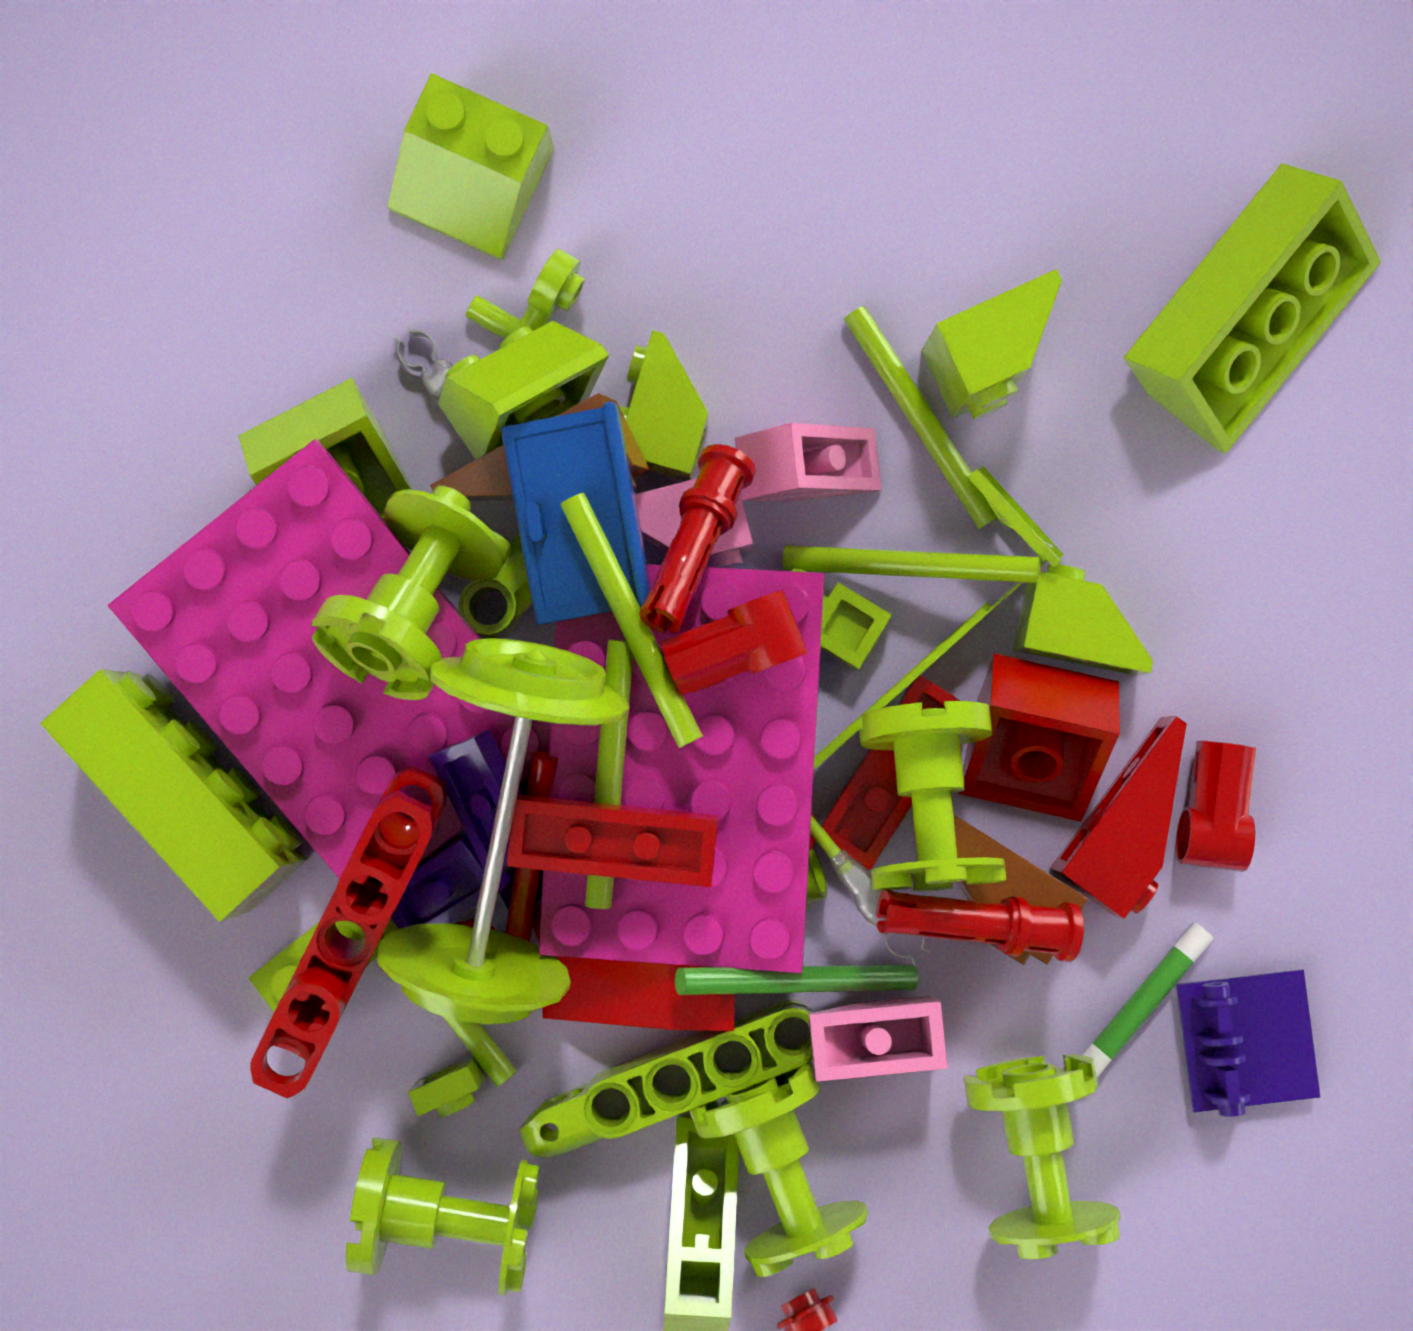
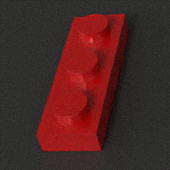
[820,675,961,870]
[507,795,719,887]

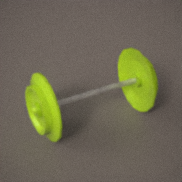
[377,638,630,1025]

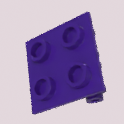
[1176,969,1321,1117]

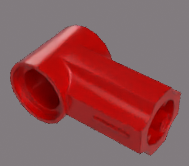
[660,589,808,696]
[1175,740,1256,872]

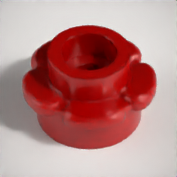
[777,1287,838,1331]

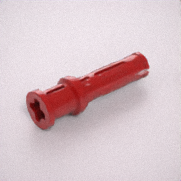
[639,444,756,634]
[876,889,1084,962]

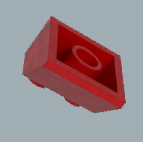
[958,653,1120,822]

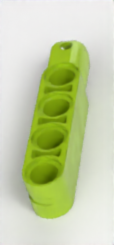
[518,999,813,1158]

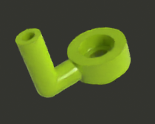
[465,248,586,339]

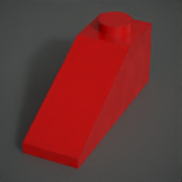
[1050,716,1187,919]
[542,958,735,1031]

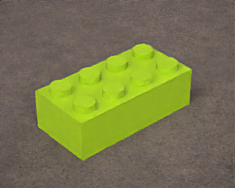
[40,669,308,922]

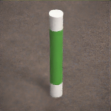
[1082,922,1214,1078]

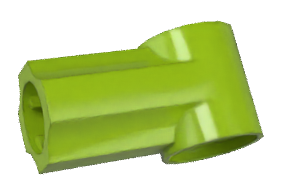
[458,534,546,638]

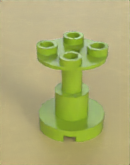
[310,486,512,700]
[859,701,1006,892]
[963,1054,1121,1259]
[689,1062,869,1277]
[345,1137,540,1296]

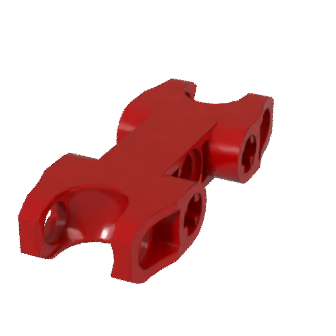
[250,765,447,1099]

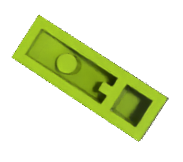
[663,1117,739,1331]

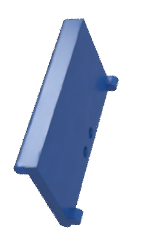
[501,401,651,625]

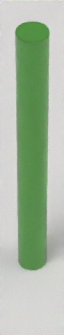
[675,964,919,995]

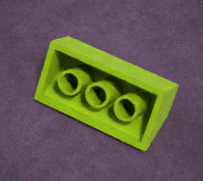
[1123,163,1381,454]

